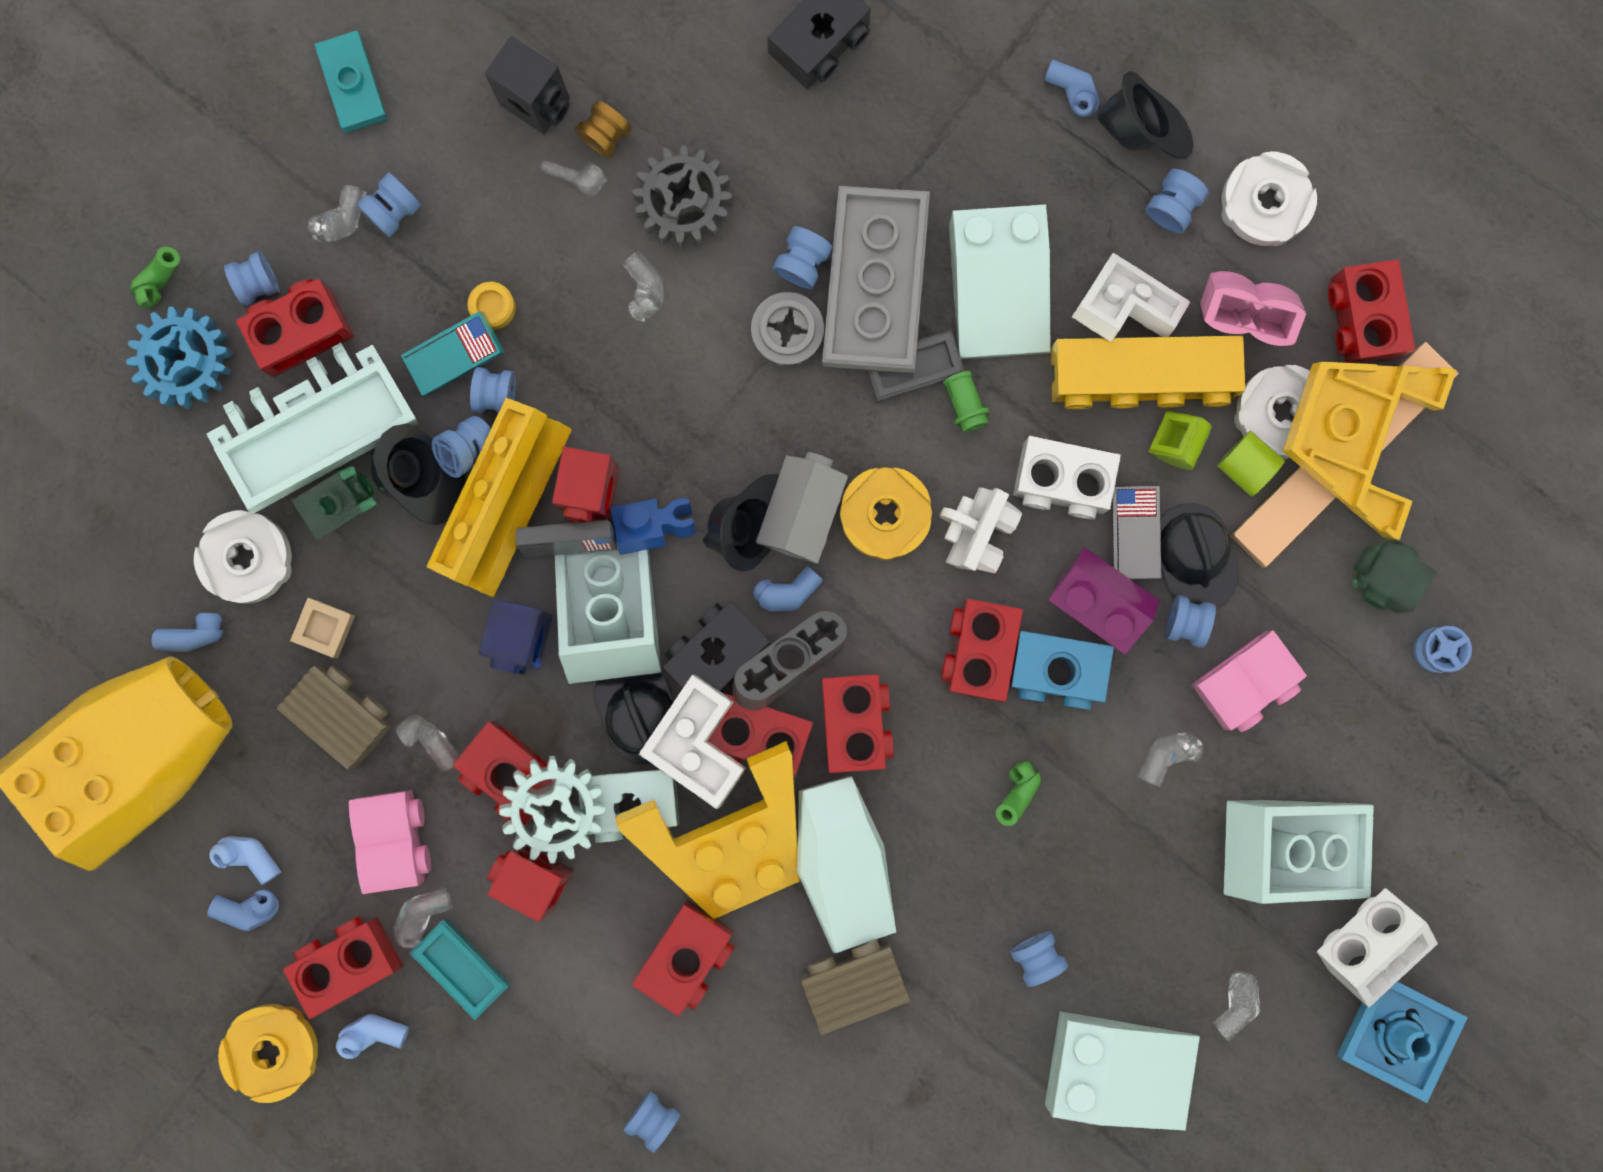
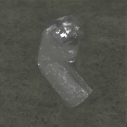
[307,185,366,243]
[623,251,665,321]
[396,714,460,772]
[1138,732,1204,787]
[393,886,454,949]
[1212,971,1260,1042]

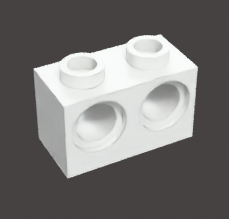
[1013,436,1121,520]
[1317,888,1438,1008]

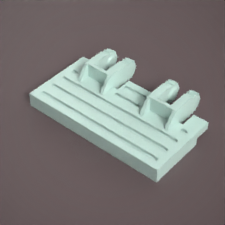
[207,343,419,514]

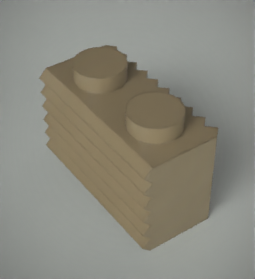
[277,665,393,770]
[801,939,910,1035]

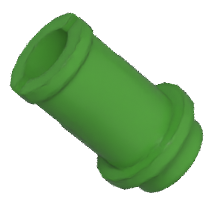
[943,371,990,433]

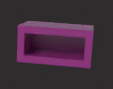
[1048,547,1160,655]

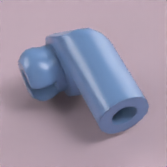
[753,566,823,612]
[151,613,224,652]
[207,889,279,931]

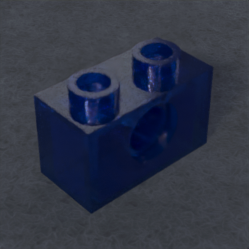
[479,598,553,675]

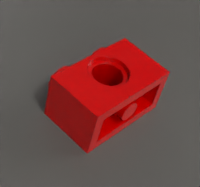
[552,447,620,523]
[452,721,553,825]
[632,900,735,1017]

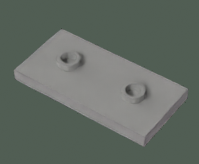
[822,186,930,373]

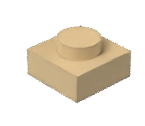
[290,598,355,658]

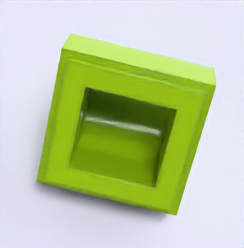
[1148,411,1212,470]
[1216,430,1285,497]

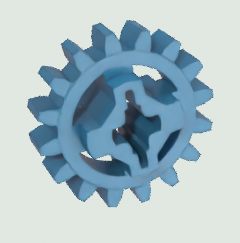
[126,306,233,409]

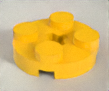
[840,467,932,561]
[218,1004,318,1103]

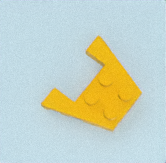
[1283,362,1457,541]
[615,742,800,919]

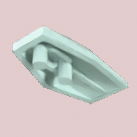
[797,776,896,953]

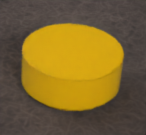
[468,282,516,330]

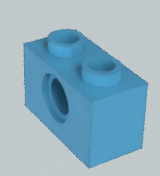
[1009,631,1114,710]

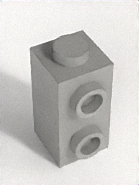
[756,452,848,564]

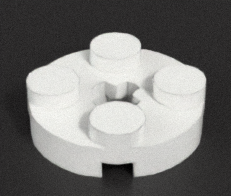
[1221,151,1317,247]
[1234,365,1310,459]
[194,510,292,604]

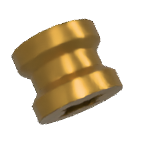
[574,100,633,159]

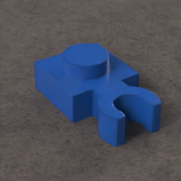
[611,498,696,555]

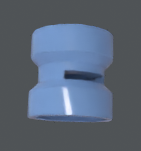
[1145,168,1209,234]
[356,172,422,238]
[772,226,833,290]
[432,416,491,478]

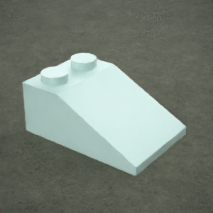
[948,204,1051,359]
[555,530,661,684]
[1224,800,1374,904]
[1045,1011,1200,1131]

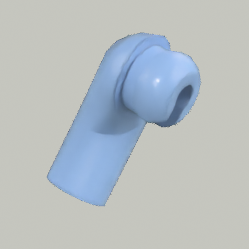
[209,836,282,886]
[336,1014,409,1059]

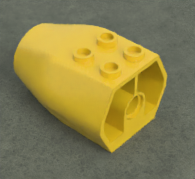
[0,656,233,871]

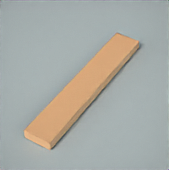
[1230,342,1459,568]

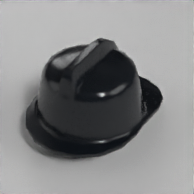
[1097,71,1194,159]
[370,424,466,525]
[703,474,779,572]
[1160,503,1239,609]
[594,673,674,765]

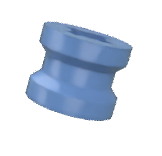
[224,250,280,308]
[470,367,516,414]
[1165,595,1216,648]
[1413,626,1472,673]
[1010,931,1069,987]
[622,1091,681,1153]

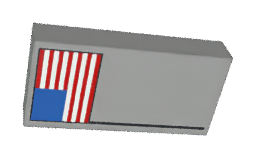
[1112,486,1161,580]

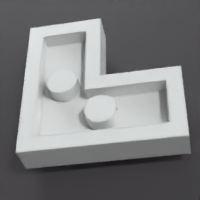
[1072,253,1190,342]
[639,675,746,809]

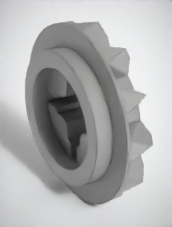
[751,292,824,366]

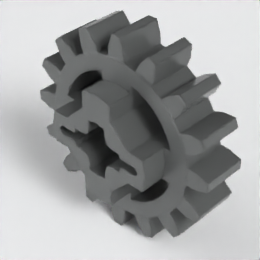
[632,145,733,248]

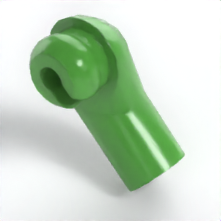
[131,247,180,308]
[996,760,1041,826]

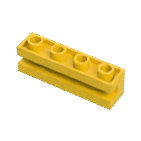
[1051,336,1245,409]
[426,398,572,598]

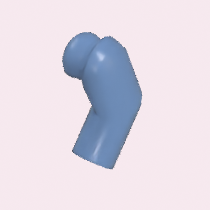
[1044,59,1100,117]

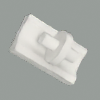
[940,487,1022,573]

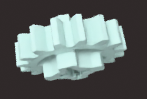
[500,756,605,863]

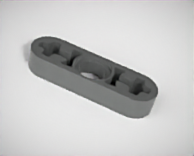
[732,611,847,710]

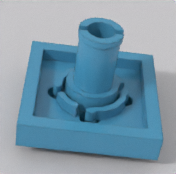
[1336,982,1468,1103]

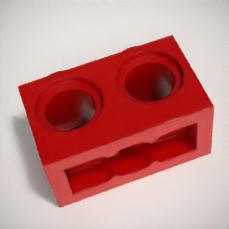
[1328,259,1415,364]
[236,278,355,378]
[941,599,1023,702]
[822,674,893,773]
[708,693,813,776]
[487,845,574,922]
[282,916,404,1020]

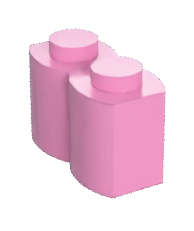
[1200,271,1307,346]
[1192,630,1307,732]
[349,789,431,894]

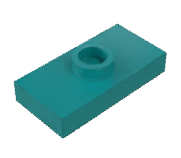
[314,30,388,133]

